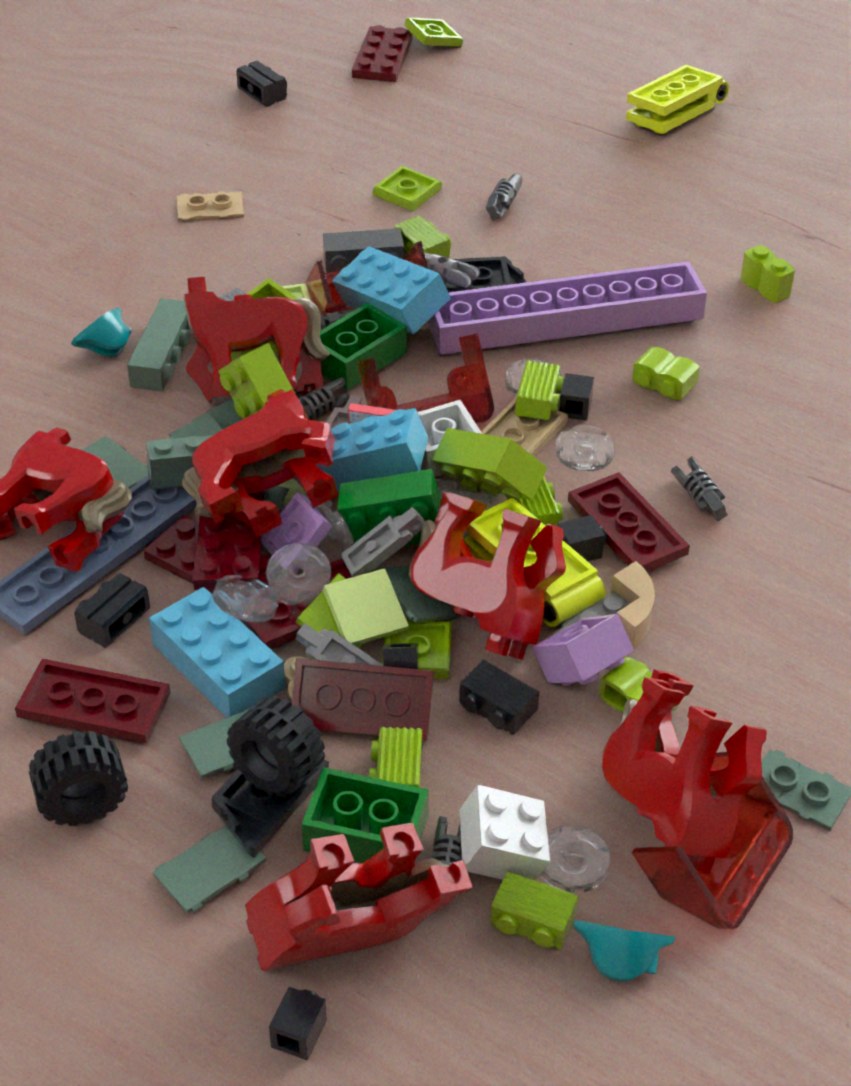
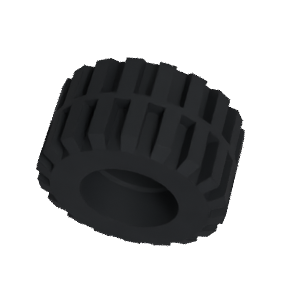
[227,696,325,797]
[29,731,128,826]

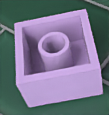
[532,614,635,686]

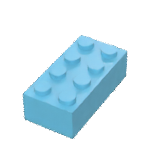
[332,246,451,334]
[304,408,428,498]
[149,587,286,718]

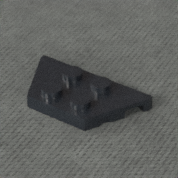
[444,256,533,293]
[212,760,329,858]

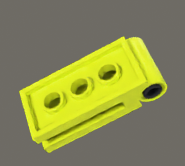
[626,65,729,134]
[463,497,606,627]

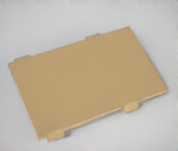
[177,191,244,221]

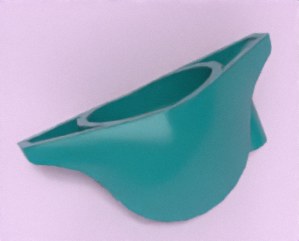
[71,307,132,357]
[573,920,675,982]

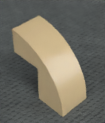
[611,561,655,648]

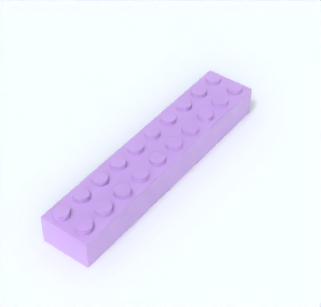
[427,261,707,355]

